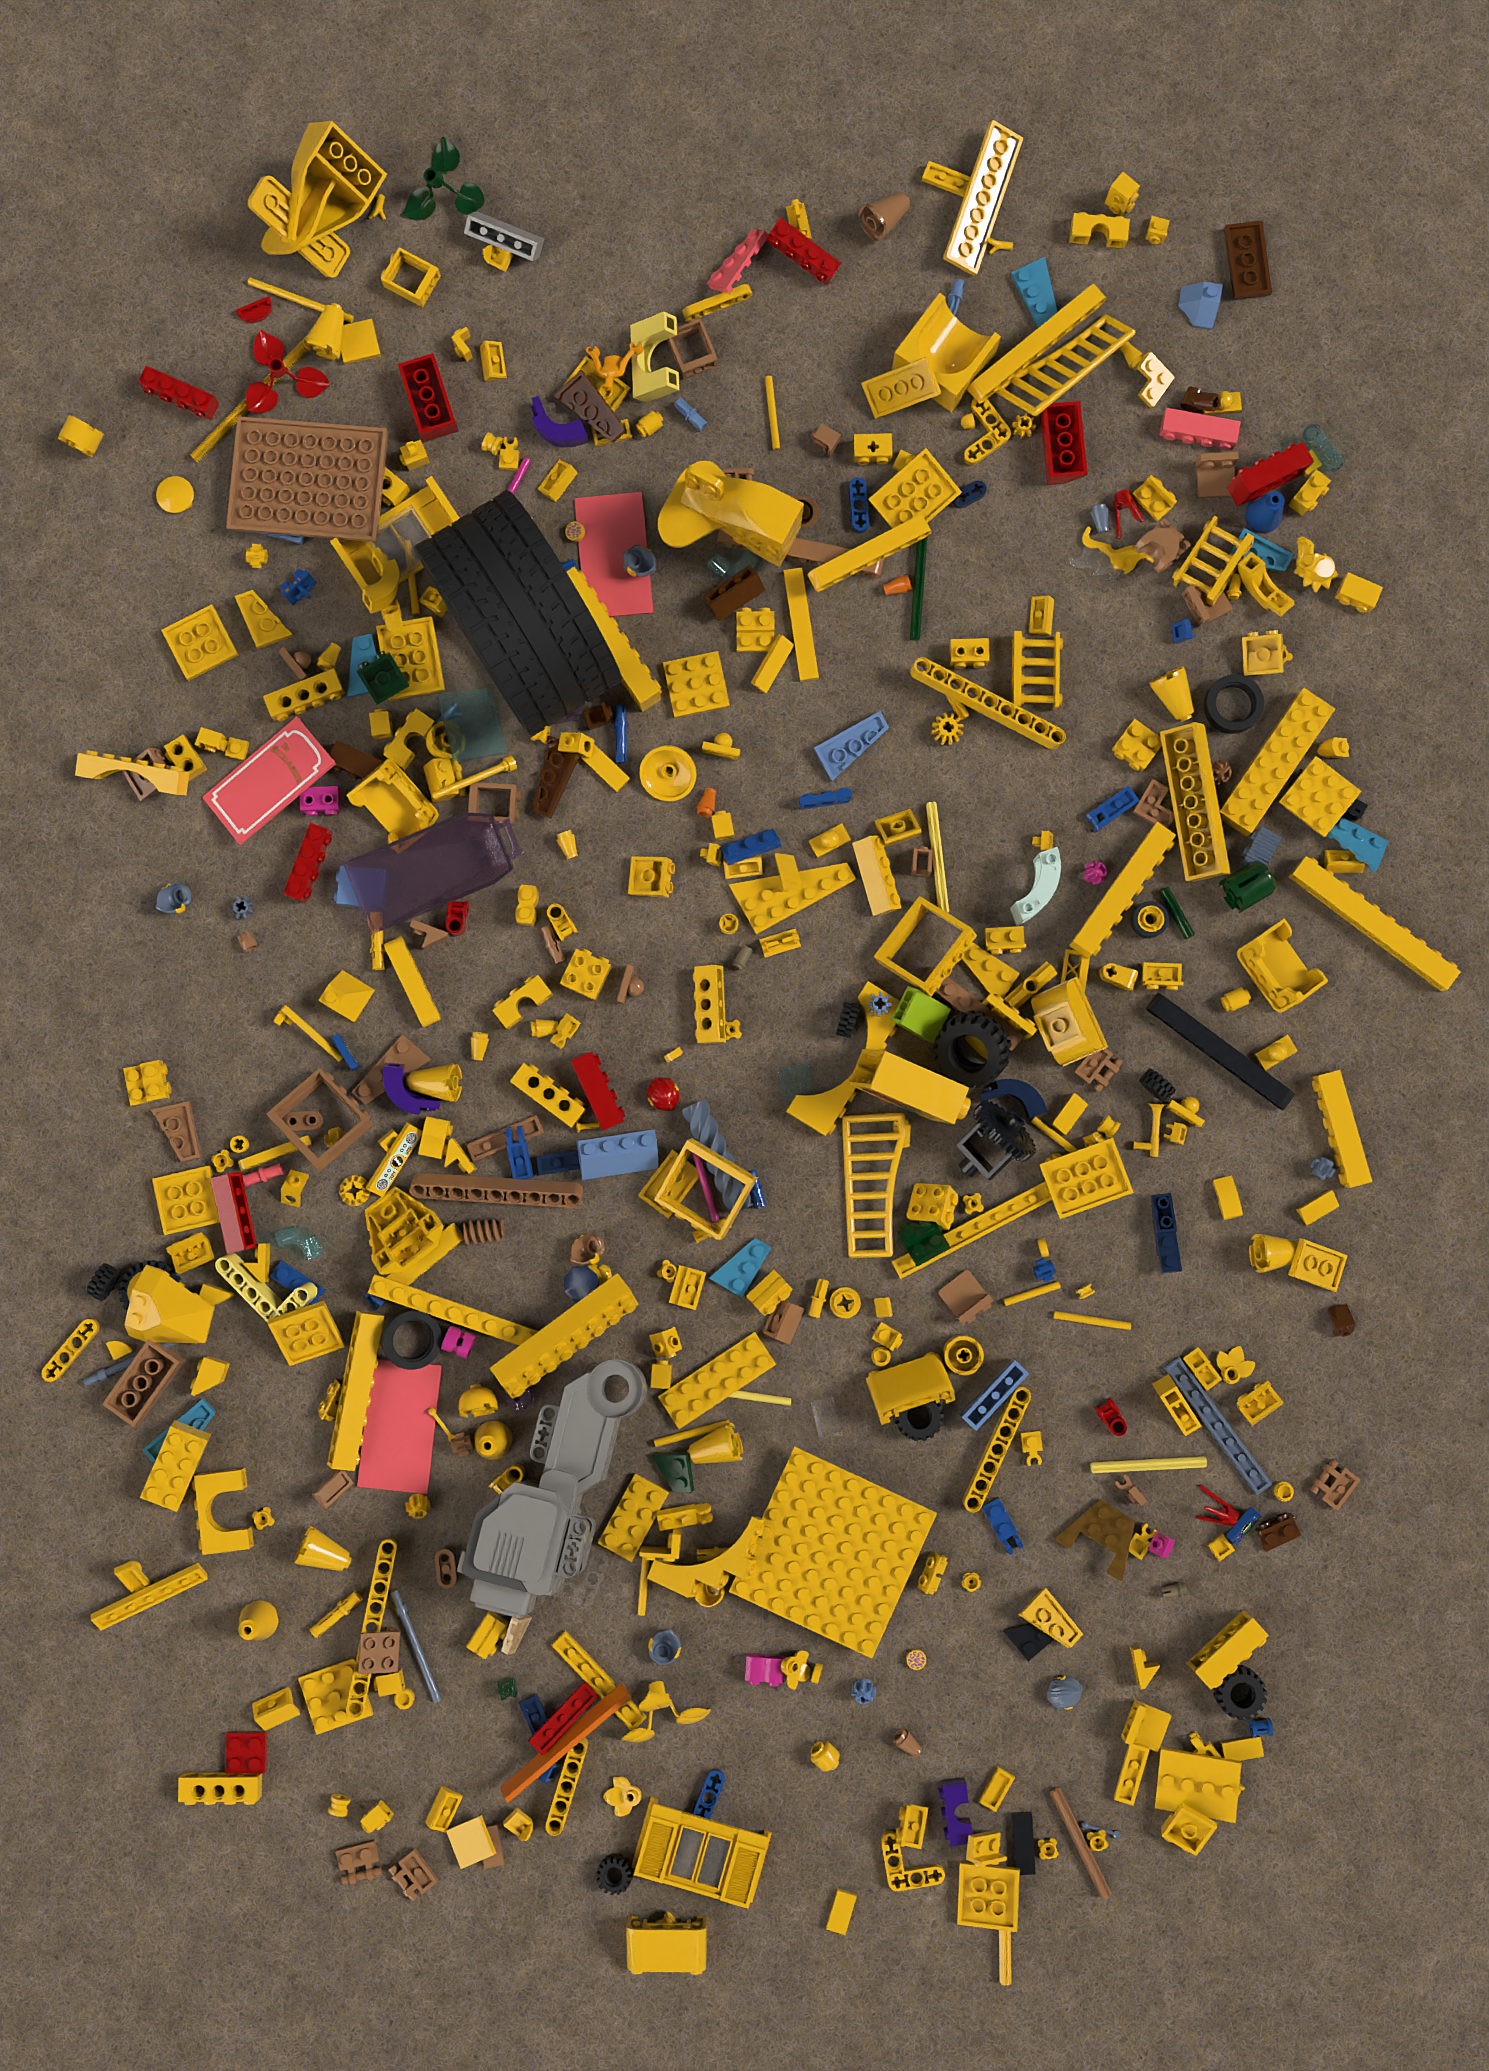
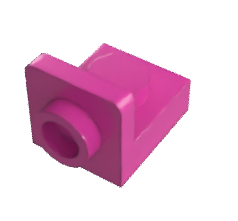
[1148,1532,1176,1558]

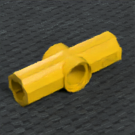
[1004,961,1058,1009]

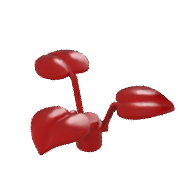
[246,330,330,413]

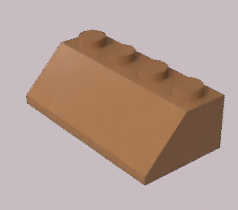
[102,1339,186,1427]

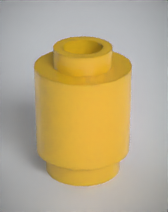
[635,410,664,438]
[1220,987,1251,1012]

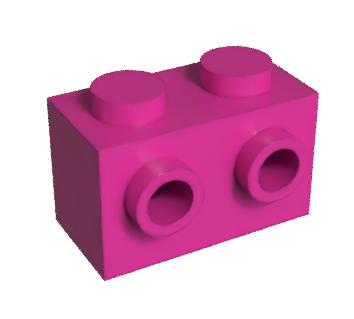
[300,786,342,816]

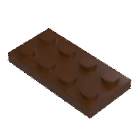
[1224,221,1272,300]

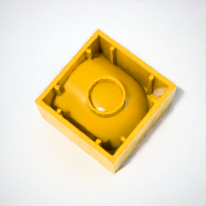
[892,293,1001,413]

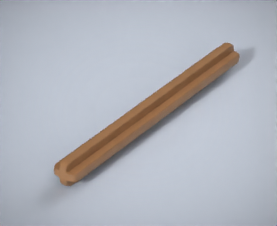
[1050,1787,1112,1899]

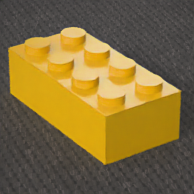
[140,1420,211,1512]
[1187,1610,1269,1690]

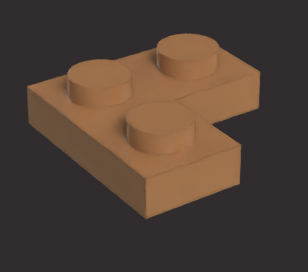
[1132,779,1175,829]

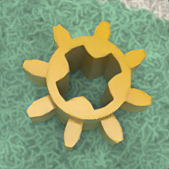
[1012,413,1036,439]
[246,544,268,568]
[324,1127,346,1147]
[405,1494,431,1519]

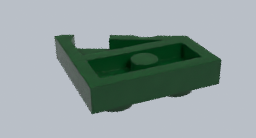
[652,1452,694,1493]

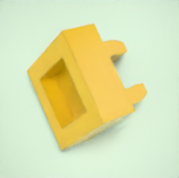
[1032,831,1053,851]
[700,843,722,866]
[273,1005,294,1026]
[1164,1122,1188,1145]

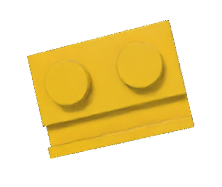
[669,1265,706,1310]

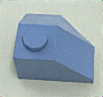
[1178,282,1222,330]

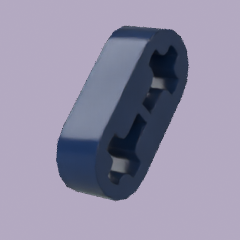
[953,481,987,508]

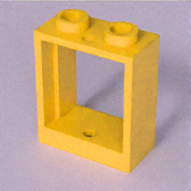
[381,247,441,308]

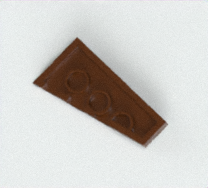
[554,370,627,443]
[532,735,581,819]

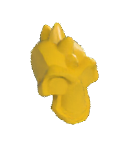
[1293,537,1338,593]

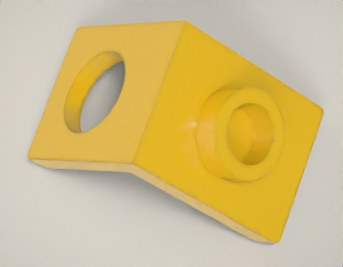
[558,732,595,758]
[281,1170,309,1208]

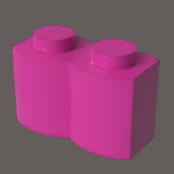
[745,1653,786,1686]

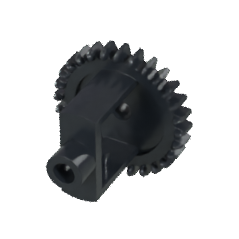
[956,1100,1036,1180]

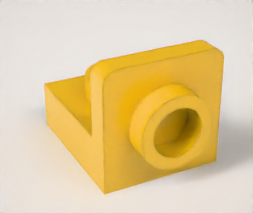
[1145,216,1170,244]
[872,1322,903,1351]

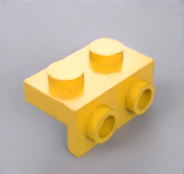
[1142,962,1183,991]
[166,1232,215,1275]
[1237,1381,1284,1426]
[895,1802,928,1849]

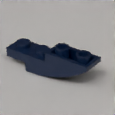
[1151,1193,1182,1274]

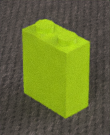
[890,986,951,1043]

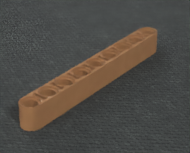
[716,529,884,578]
[409,1173,583,1208]

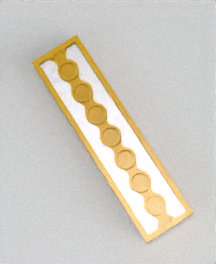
[943,120,1023,276]

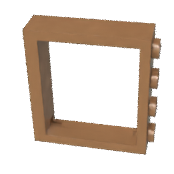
[266,1068,373,1172]

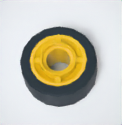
[1130,901,1169,939]

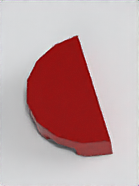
[235,296,272,323]

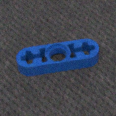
[849,477,869,533]
[692,1768,725,1819]

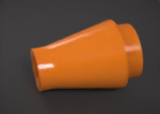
[883,574,912,596]
[696,788,716,818]

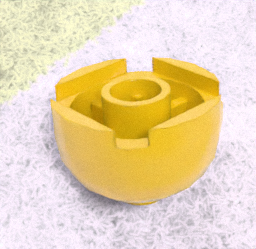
[426,721,465,759]
[459,1384,498,1417]

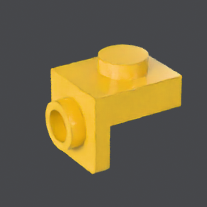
[451,327,473,362]

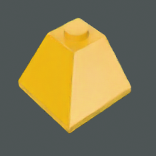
[318,970,375,1022]

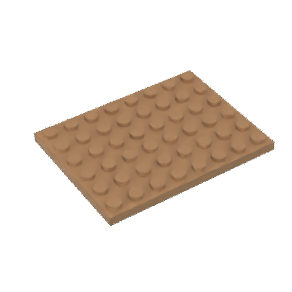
[226,416,388,542]

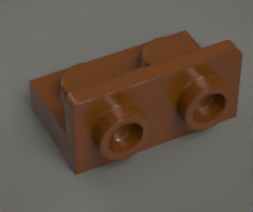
[1255,1512,1301,1552]

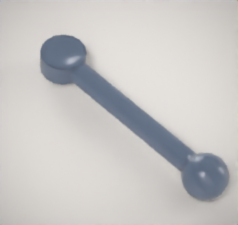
[1081,1821,1121,1839]

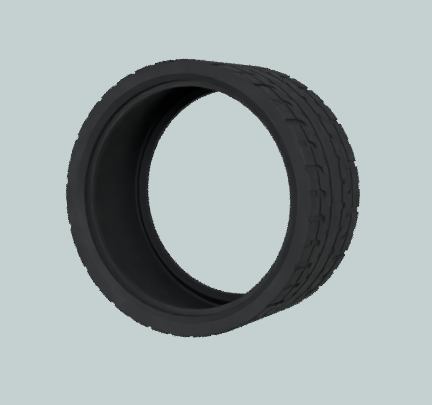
[414,490,622,737]

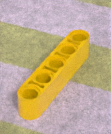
[384,936,441,1028]
[386,1223,464,1286]
[545,1737,588,1836]

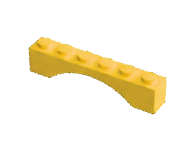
[75,750,189,795]

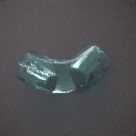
[1303,424,1345,472]
[706,550,759,579]
[275,1226,324,1260]

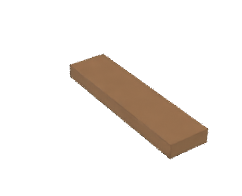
[466,1115,544,1162]

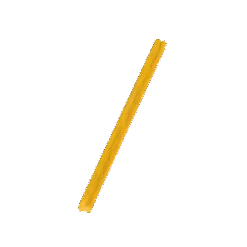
[190,334,308,463]

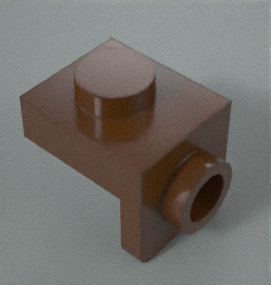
[583,701,613,730]
[1327,1304,1355,1337]

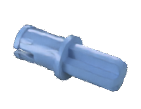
[947,279,966,316]
[674,398,708,431]

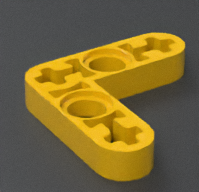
[963,398,1011,465]
[881,1831,945,1891]

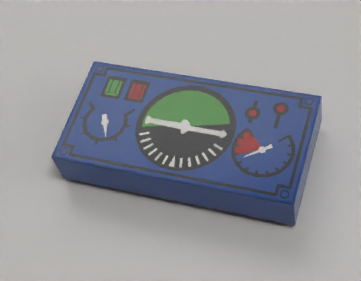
[332,1034,361,1071]
[1226,1507,1261,1546]

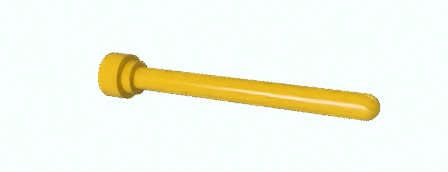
[432,755,517,799]

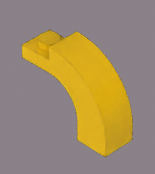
[362,547,399,614]
[1238,552,1295,617]

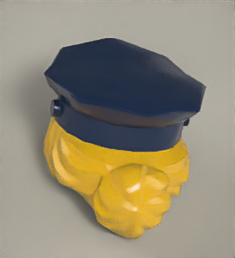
[564,1264,612,1302]

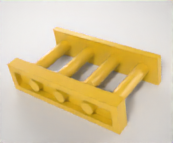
[1172,515,1254,607]
[1011,631,1063,711]

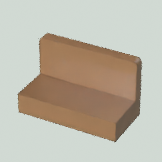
[762,1300,805,1344]

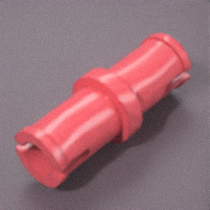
[242,1163,284,1187]

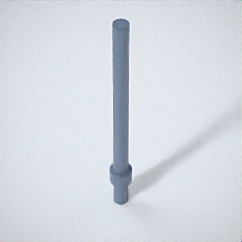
[83,1343,179,1386]
[390,1589,442,1703]

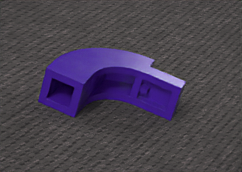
[530,395,588,447]
[383,1063,441,1115]

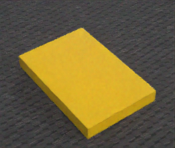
[564,356,631,412]
[638,1149,699,1219]
[1288,1238,1348,1292]

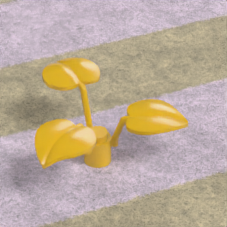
[621,1681,711,1742]

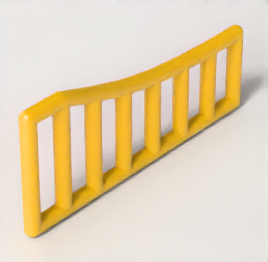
[995,314,1136,416]
[842,1113,906,1258]

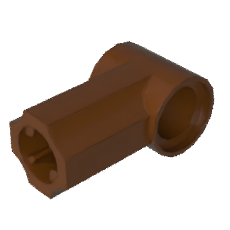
[1180,387,1220,412]

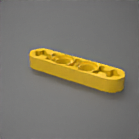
[682,284,753,322]
[238,1135,312,1171]
[42,1318,100,1382]

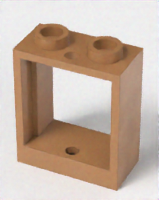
[667,318,718,380]
[468,782,521,825]

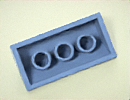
[576,1129,658,1180]

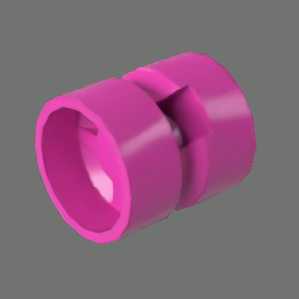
[441,1326,476,1359]

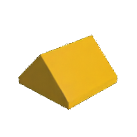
[874,809,922,848]

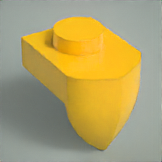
[483,245,513,272]
[1317,737,1349,759]
[503,1808,533,1841]

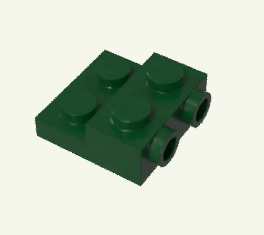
[356,651,409,705]
[897,1220,951,1267]

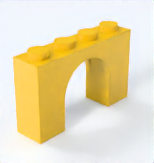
[192,1468,254,1555]

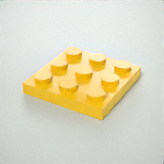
[161,604,239,681]
[663,651,730,718]
[1279,756,1362,837]
[981,994,1037,1040]
[152,1166,220,1235]
[268,1301,345,1366]
[298,1657,374,1735]
[957,1861,1020,1932]

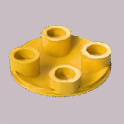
[156,476,194,513]

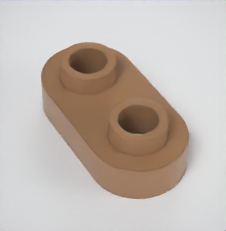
[284,1111,324,1131]
[435,1548,458,1589]

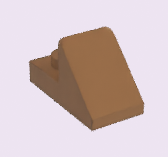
[410,919,450,949]

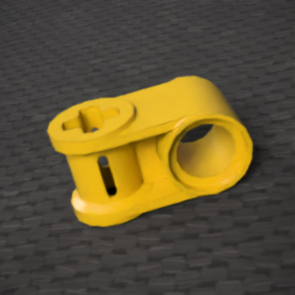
[381,599,403,631]
[547,904,578,941]
[1099,963,1139,991]
[489,1463,525,1494]

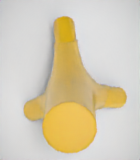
[368,194,386,220]
[986,237,1013,254]

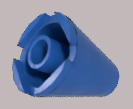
[1245,491,1284,534]

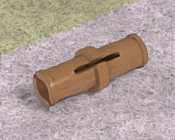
[540,925,565,965]

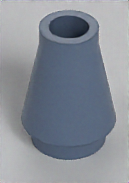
[1090,504,1109,533]

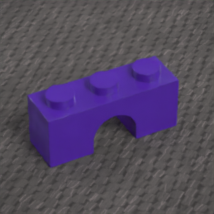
[938,1778,973,1846]

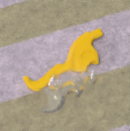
[1069,527,1154,581]

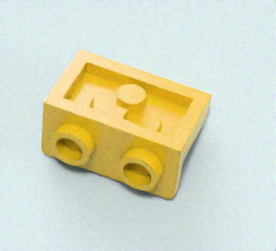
[1132,475,1177,522]
[985,926,1026,955]
[966,1830,1007,1868]

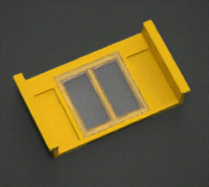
[330,476,459,591]
[631,1797,772,1909]

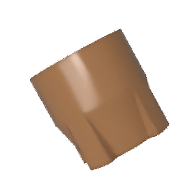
[238,932,258,952]

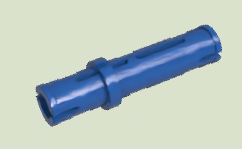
[613,705,628,763]

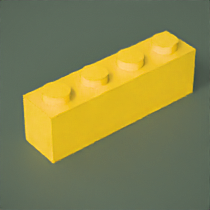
[852,835,901,916]

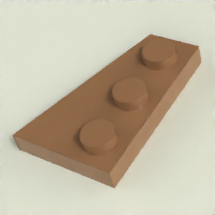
[151,1101,202,1162]

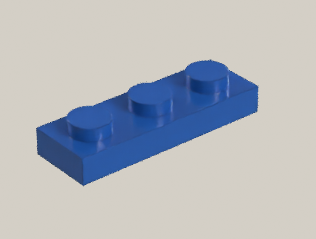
[721,828,781,866]

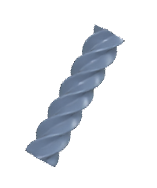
[682,1100,753,1211]

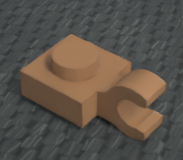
[1114,1473,1147,1506]

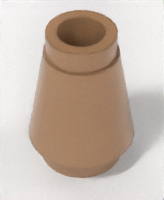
[893,1728,922,1757]

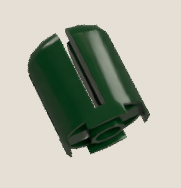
[1219,861,1276,913]

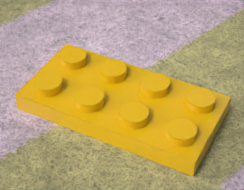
[861,356,941,419]
[598,1473,669,1562]

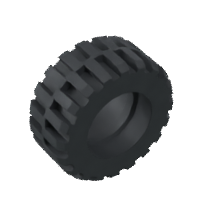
[934,1010,1012,1088]

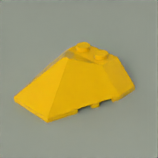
[365,1186,444,1275]
[124,1265,215,1343]

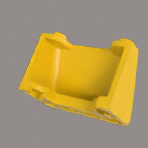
[346,759,439,853]
[1237,918,1328,1012]
[866,1352,955,1425]
[626,1916,707,1975]

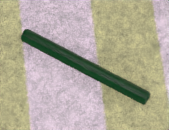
[910,536,928,641]

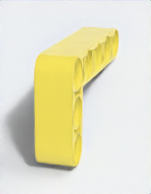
[215,1253,317,1323]

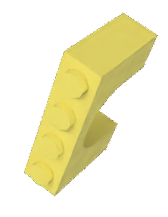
[630,312,679,403]

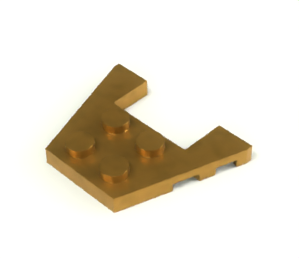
[1055,1499,1135,1582]

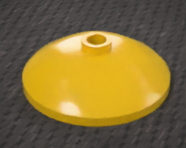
[640,745,697,801]

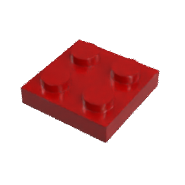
[226,1731,267,1774]

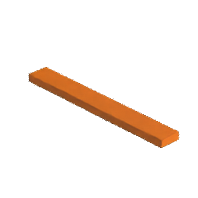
[500,1683,632,1803]

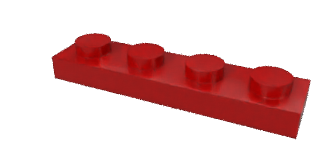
[528,1681,598,1755]

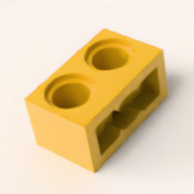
[164,735,207,782]

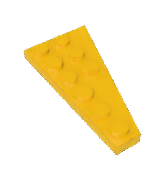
[729,863,856,935]

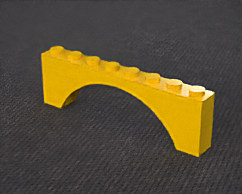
[786,981,900,1136]

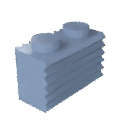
[1240,827,1282,866]

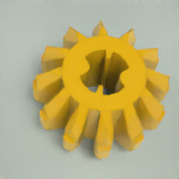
[931,713,964,745]

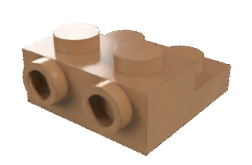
[122,748,170,801]

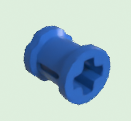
[1249,1718,1273,1738]

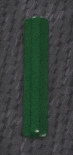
[1159,887,1195,939]

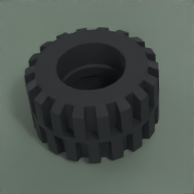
[894,1401,944,1441]
[1213,1665,1267,1720]

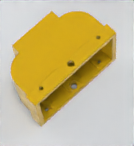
[1031,977,1108,1066]

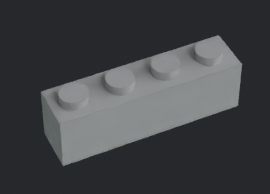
[464,211,544,261]

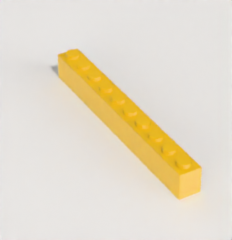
[1288,856,1461,992]

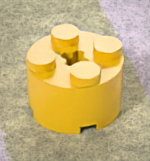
[58,415,104,457]
[942,1334,984,1375]

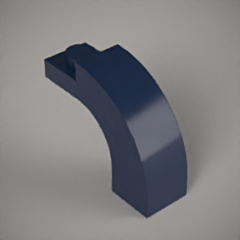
[978,1079,1048,1119]

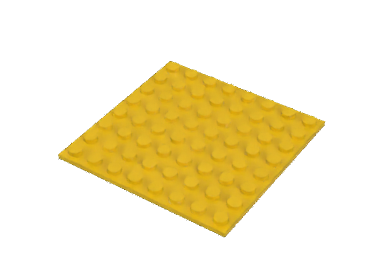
[729,1446,937,1659]

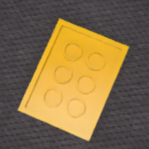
[868,448,962,529]
[376,616,446,701]
[1039,1138,1134,1219]
[1155,1747,1241,1823]

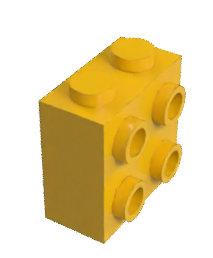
[560,948,612,1001]

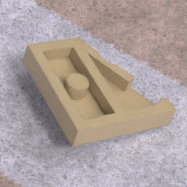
[501,1614,532,1655]

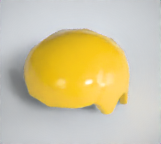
[695,1582,725,1608]

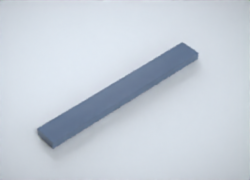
[1163,1356,1272,1495]

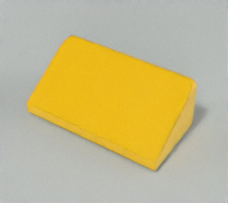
[479,341,507,382]
[538,459,577,502]
[1029,595,1054,636]
[1324,850,1366,873]
[775,853,802,891]
[723,854,763,879]
[1050,1093,1088,1135]
[1296,1190,1339,1226]
[425,1786,463,1833]

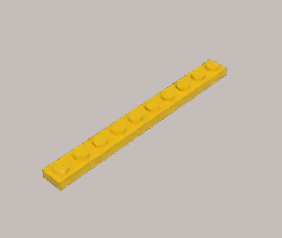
[891,1181,1052,1279]
[368,1274,539,1346]

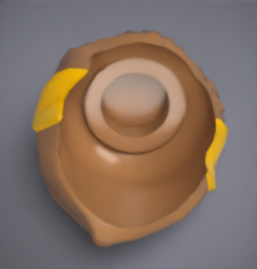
[570,1233,605,1266]

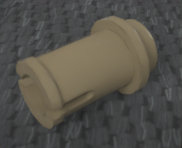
[732,945,753,970]
[1161,1581,1187,1599]

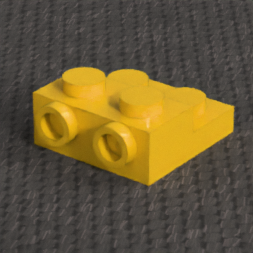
[736,608,775,653]
[1242,630,1284,676]
[1111,719,1162,772]
[628,856,675,898]
[123,1060,171,1106]
[1161,1803,1217,1856]

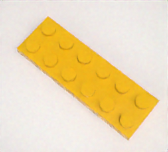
[658,1332,776,1429]

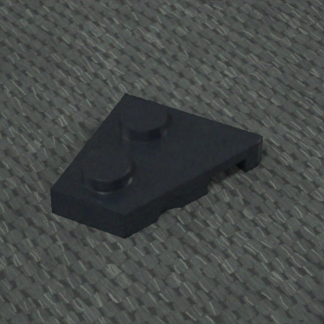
[1003,1623,1054,1662]

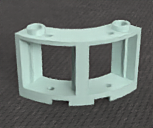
[1010,847,1061,926]

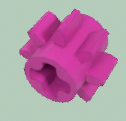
[1083,860,1107,885]

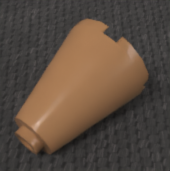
[858,192,910,241]

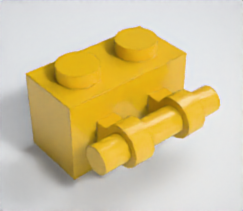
[423,758,467,802]

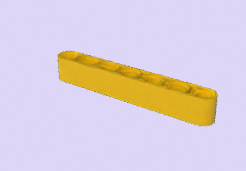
[807,515,932,592]
[963,1386,1031,1513]

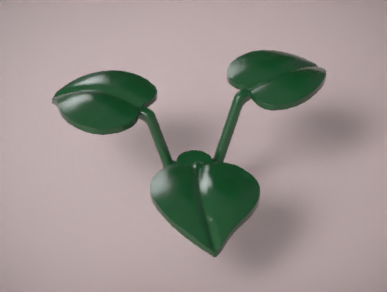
[403,137,485,220]

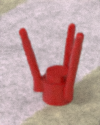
[1113,489,1145,539]
[1196,1484,1239,1526]

